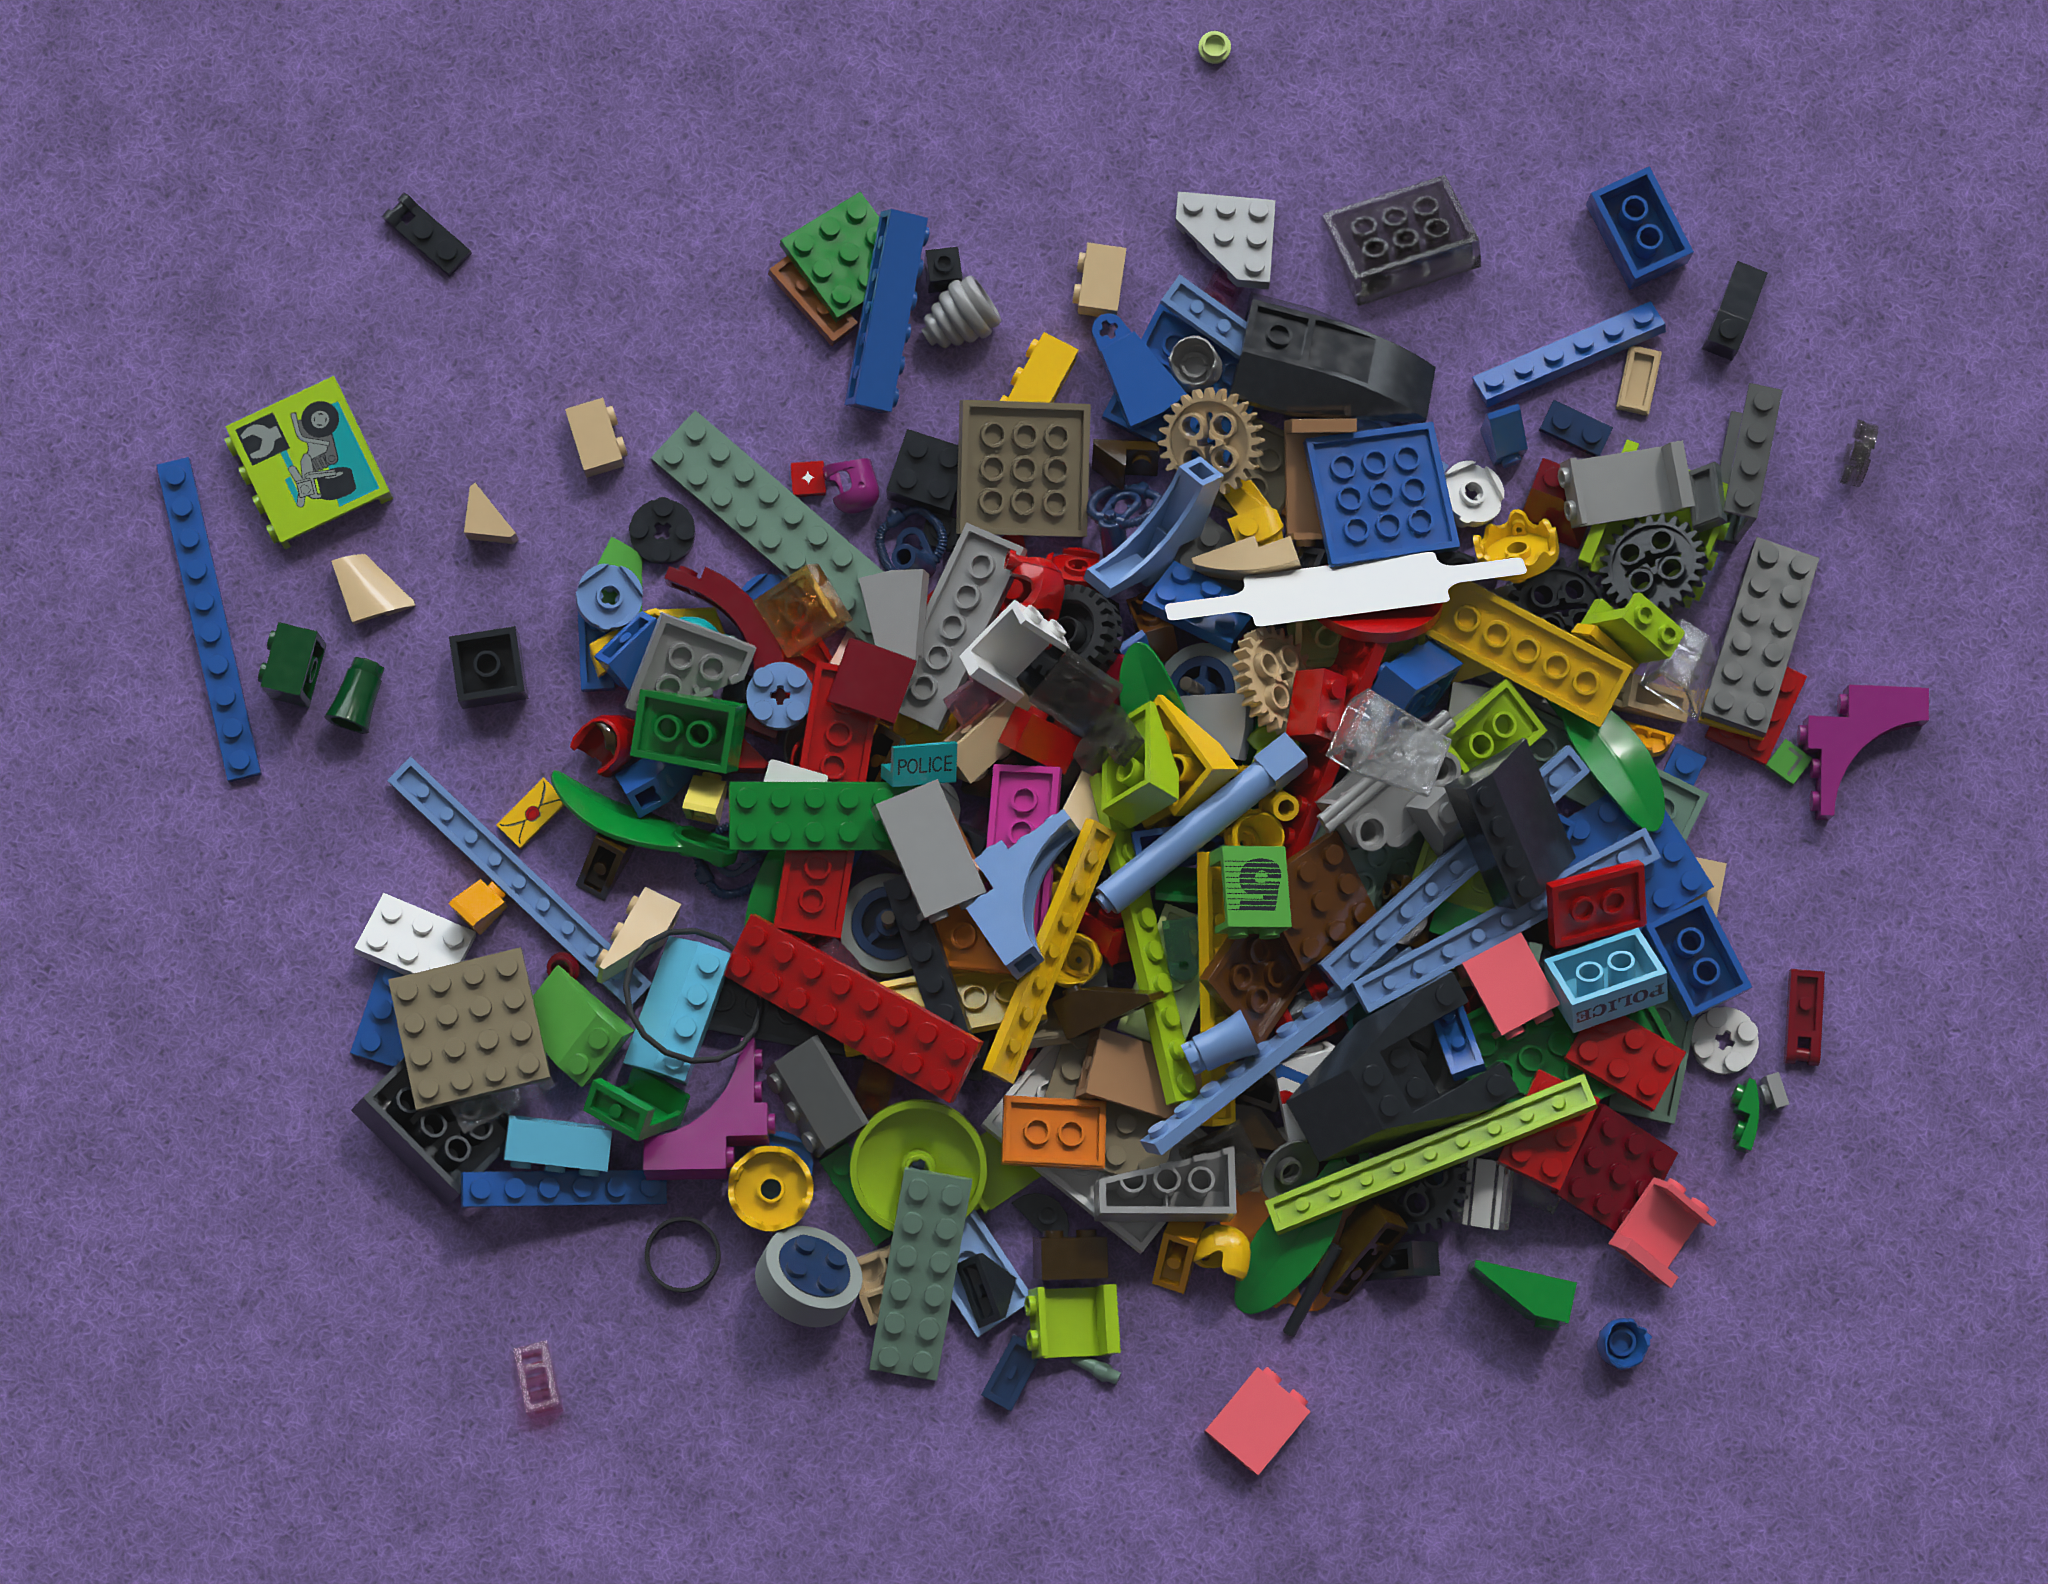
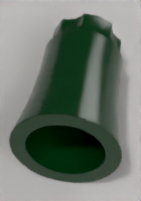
[324,657,385,734]

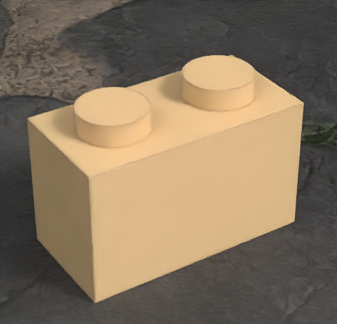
[1072,242,1126,317]
[565,398,628,478]

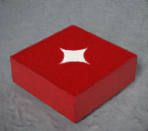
[791,461,826,497]

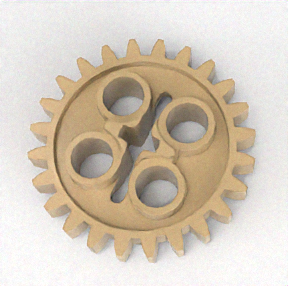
[1158,387,1265,494]
[1232,625,1314,735]

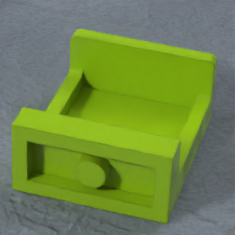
[1581,592,1685,664]

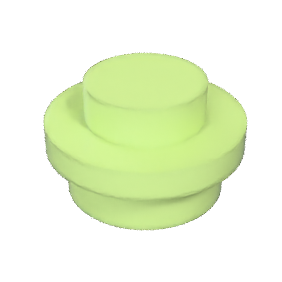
[1198,31,1231,64]

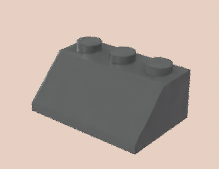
[765,1035,869,1159]

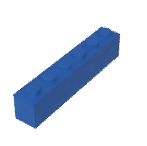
[844,209,930,413]

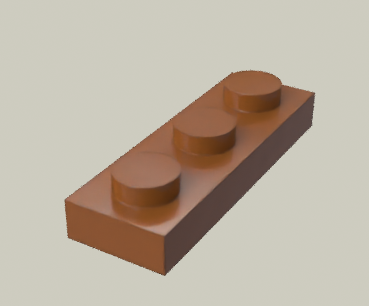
[768,256,858,346]

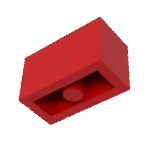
[1286,668,1348,745]
[998,705,1083,775]

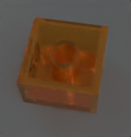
[753,564,853,658]

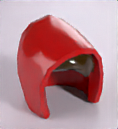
[570,715,635,778]

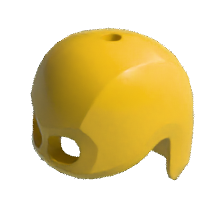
[1223,812,1285,846]
[1055,933,1103,988]
[1193,1224,1251,1281]

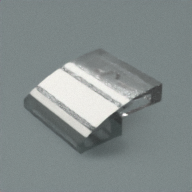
[1442,1156,1514,1231]

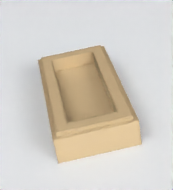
[1616,346,1662,416]

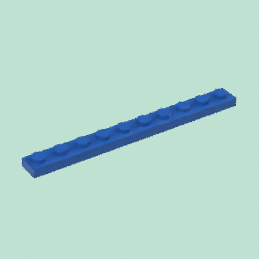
[156,457,262,782]

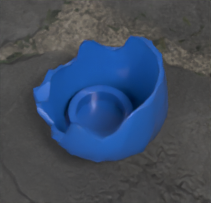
[1597,1318,1652,1370]

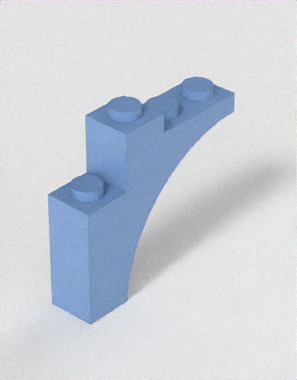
[1083,456,1224,598]
[966,809,1080,980]

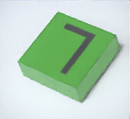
[1765,739,1812,786]

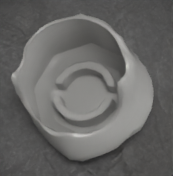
[1169,336,1222,393]

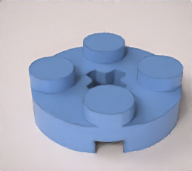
[575,564,643,632]
[746,662,812,731]

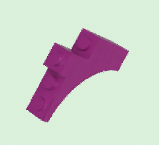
[1797,684,1929,821]
[643,1038,776,1180]

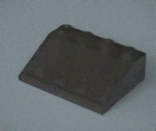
[1322,175,1482,306]

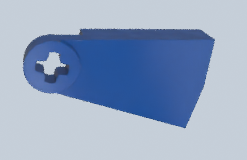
[1091,313,1187,432]

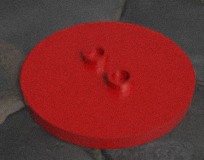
[1317,564,1443,643]

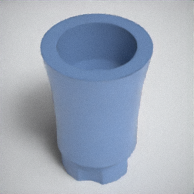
[1181,1010,1260,1075]

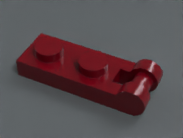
[1784,969,1825,1066]

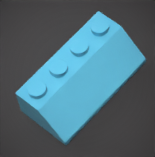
[623,936,731,1086]

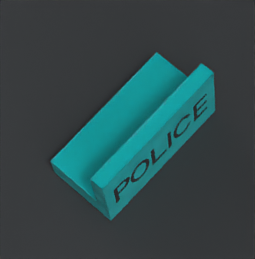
[881,741,958,787]

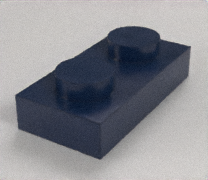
[1539,400,1613,457]
[981,1334,1039,1411]

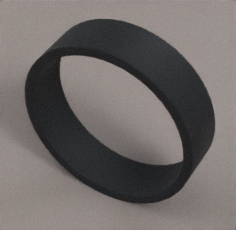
[645,1216,721,1293]

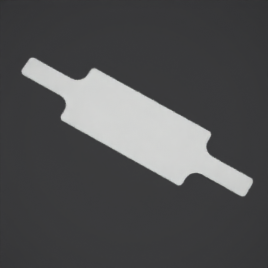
[1165,552,1527,627]

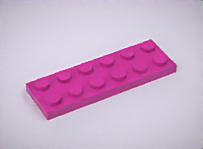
[984,764,1062,938]

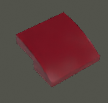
[827,638,917,725]

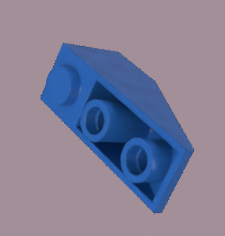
[614,758,700,818]

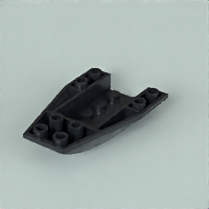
[1229,292,1436,423]

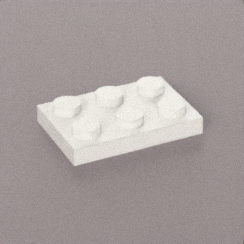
[354,893,476,975]

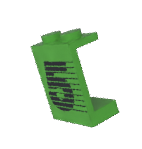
[1209,845,1292,939]

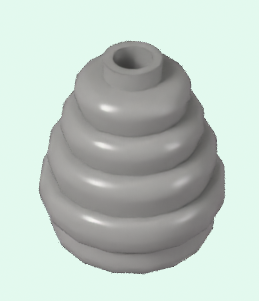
[922,275,1001,348]

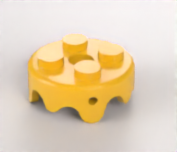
[1473,509,1560,583]
[728,1146,814,1232]

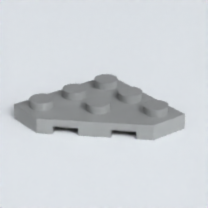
[1175,192,1276,289]
[625,612,756,712]

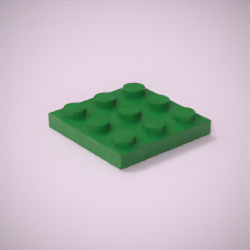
[779,192,880,322]

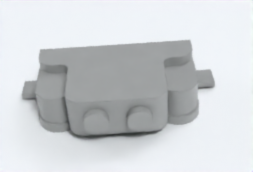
[1315,710,1461,851]

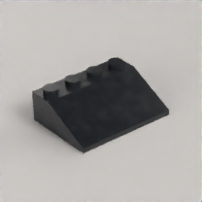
[1444,738,1576,910]
[351,1057,511,1206]

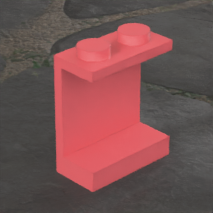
[1456,932,1560,1041]
[1608,1177,1717,1288]
[1204,1367,1311,1476]

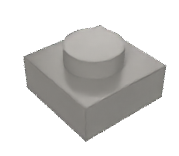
[1758,1072,1789,1111]

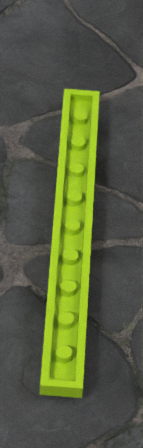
[1089,773,1198,1105]
[1265,1074,1598,1235]

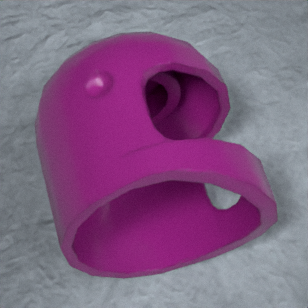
[822,458,880,514]

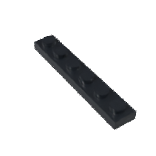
[883,873,981,1060]

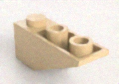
[595,887,681,984]

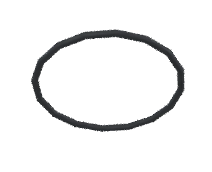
[623,928,764,1064]

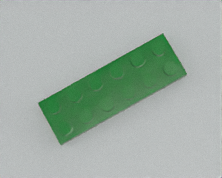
[729,782,922,851]

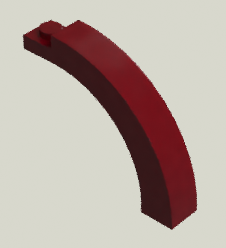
[664,566,788,745]

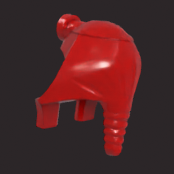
[998,549,1065,650]

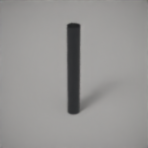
[1283,1242,1343,1337]

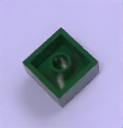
[258,622,327,708]

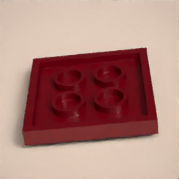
[1550,1103,1678,1234]

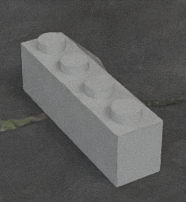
[1094,1146,1237,1222]

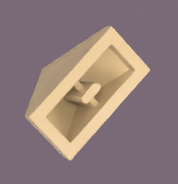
[464,483,519,544]

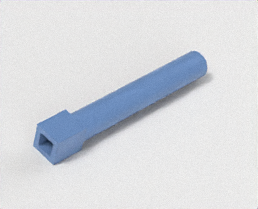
[1095,732,1308,914]

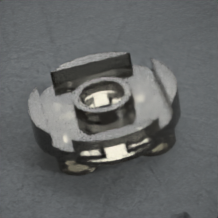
[1839,419,1878,487]

